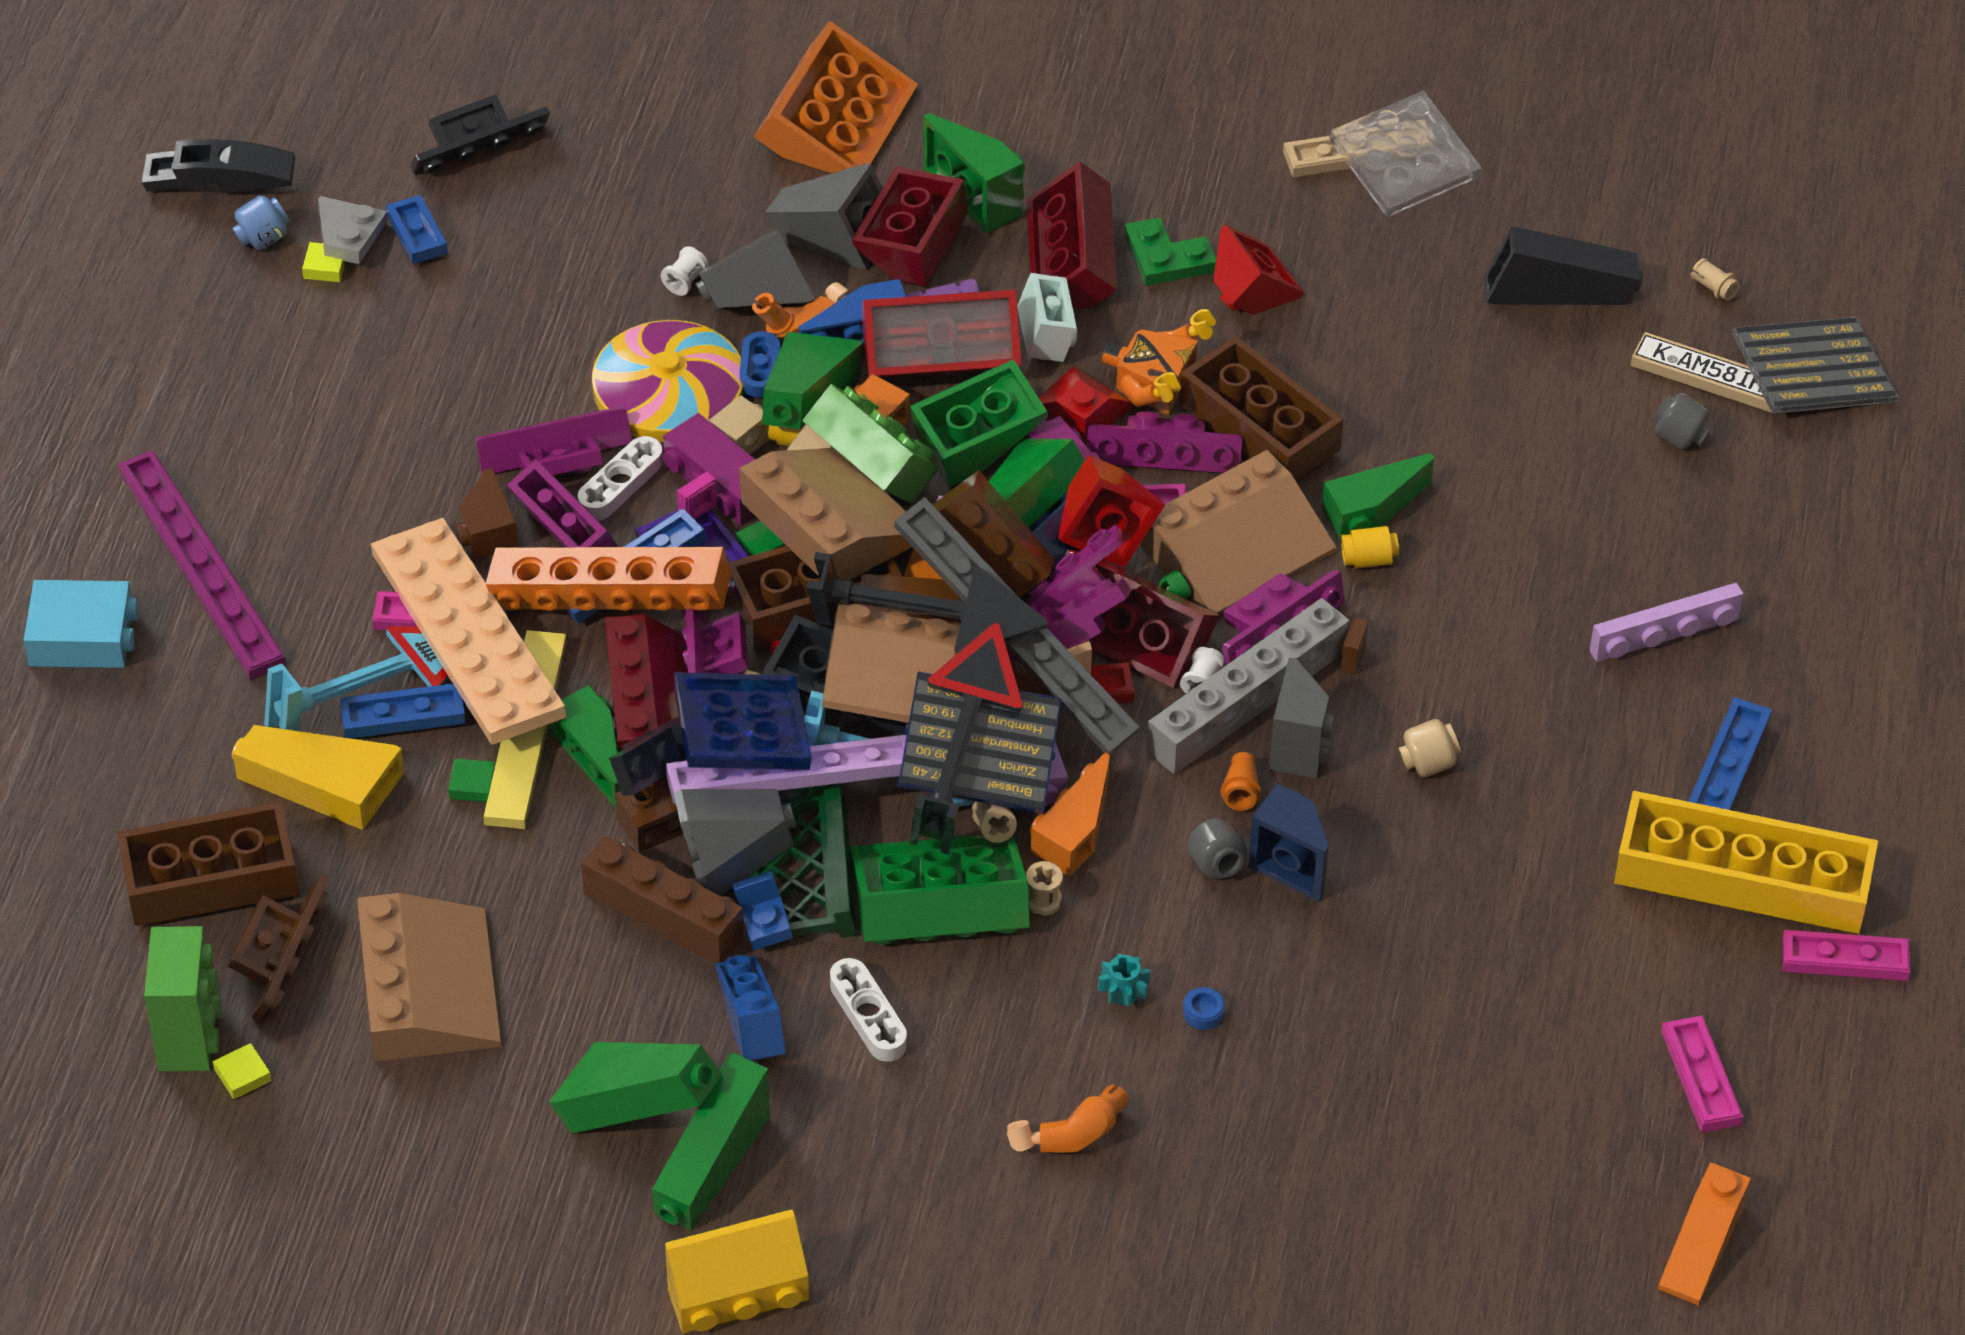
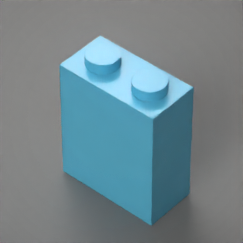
[24,580,139,668]

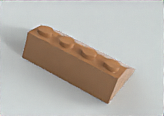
[739,448,912,581]
[1141,450,1336,616]
[822,604,960,723]
[357,893,501,1062]

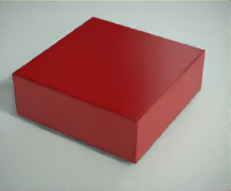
[1091,662,1135,703]

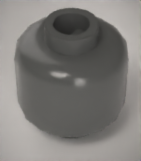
[1652,393,1711,450]
[1187,818,1248,880]

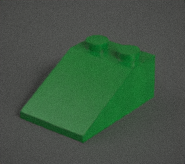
[923,113,1025,233]
[910,359,1048,487]

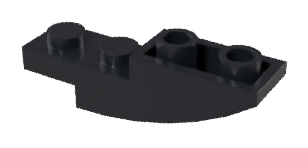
[142,139,296,193]
[609,696,744,796]

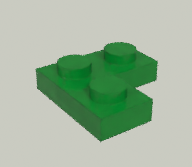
[1124,217,1216,286]

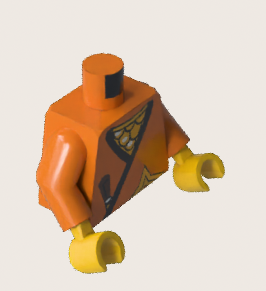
[1102,309,1216,415]

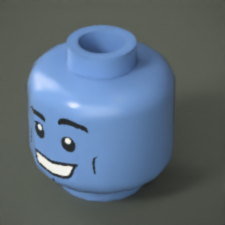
[232,195,290,251]

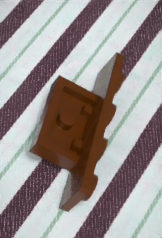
[227,873,329,1021]

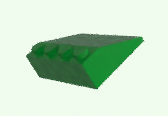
[850,834,1030,945]

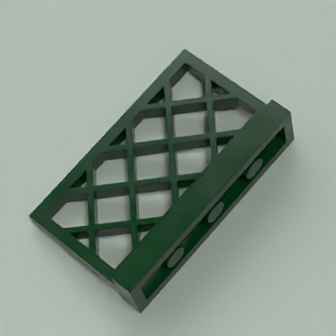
[750,783,857,938]

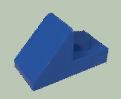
[733,871,793,950]

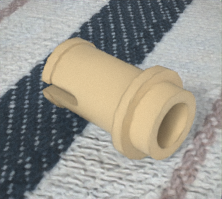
[1691,258,1740,301]

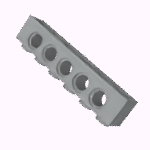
[1147,598,1350,775]

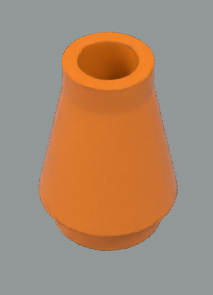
[1221,752,1261,811]

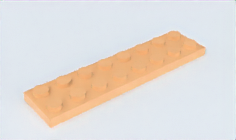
[371,518,566,745]

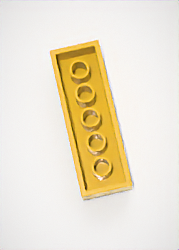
[1614,791,1878,934]

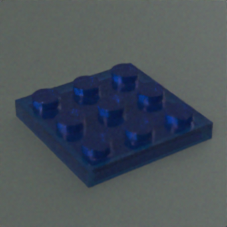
[673,672,812,770]

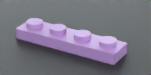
[1590,583,1743,662]

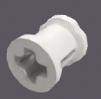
[661,246,709,296]
[1180,647,1225,694]

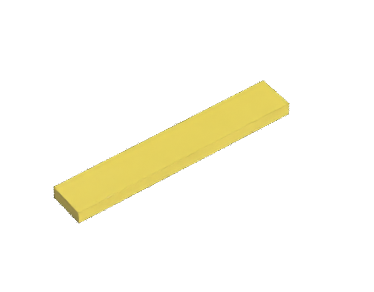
[484,630,567,829]

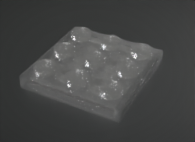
[1329,90,1482,217]

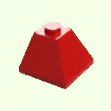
[1214,224,1304,315]
[1038,366,1133,447]
[1058,455,1165,568]

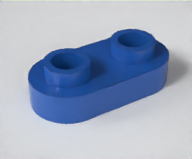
[740,331,780,397]

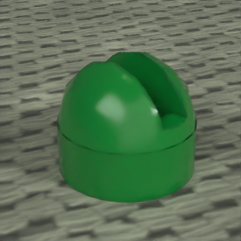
[1158,569,1191,599]

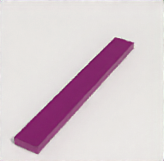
[118,450,286,680]

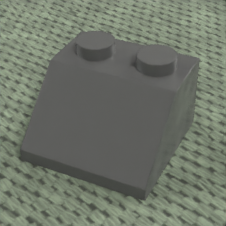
[1269,658,1335,779]

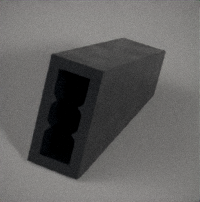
[1484,226,1643,305]

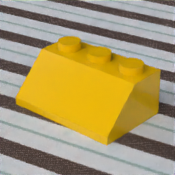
[665,1209,809,1334]

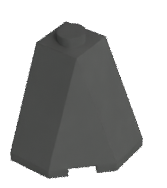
[766,164,883,269]
[696,228,815,308]
[673,789,797,896]

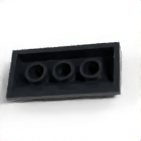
[762,615,910,735]

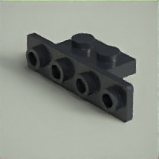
[411,94,550,174]

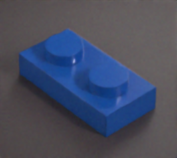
[386,195,448,264]

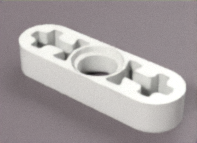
[578,436,663,521]
[830,958,907,1062]

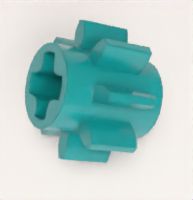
[1098,953,1150,1007]

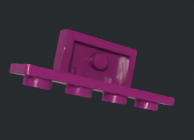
[475,406,632,477]
[1087,412,1242,473]
[1020,525,1122,618]
[1222,570,1345,666]
[681,609,748,706]

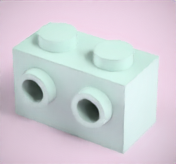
[1017,273,1077,362]

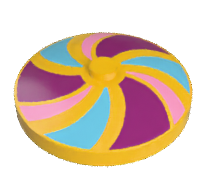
[592,320,744,442]

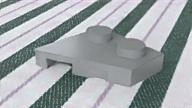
[318,196,387,264]

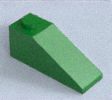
[1322,453,1434,541]
[549,685,621,808]

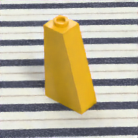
[232,725,404,830]

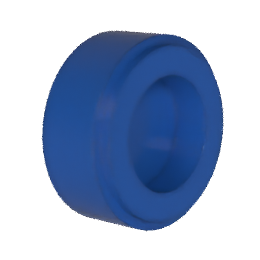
[1183,987,1225,1030]

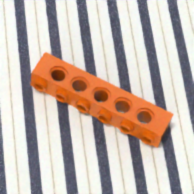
[486,547,732,611]

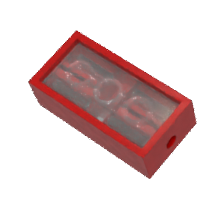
[861,289,1021,379]

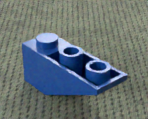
[799,279,906,346]
[715,955,786,1061]

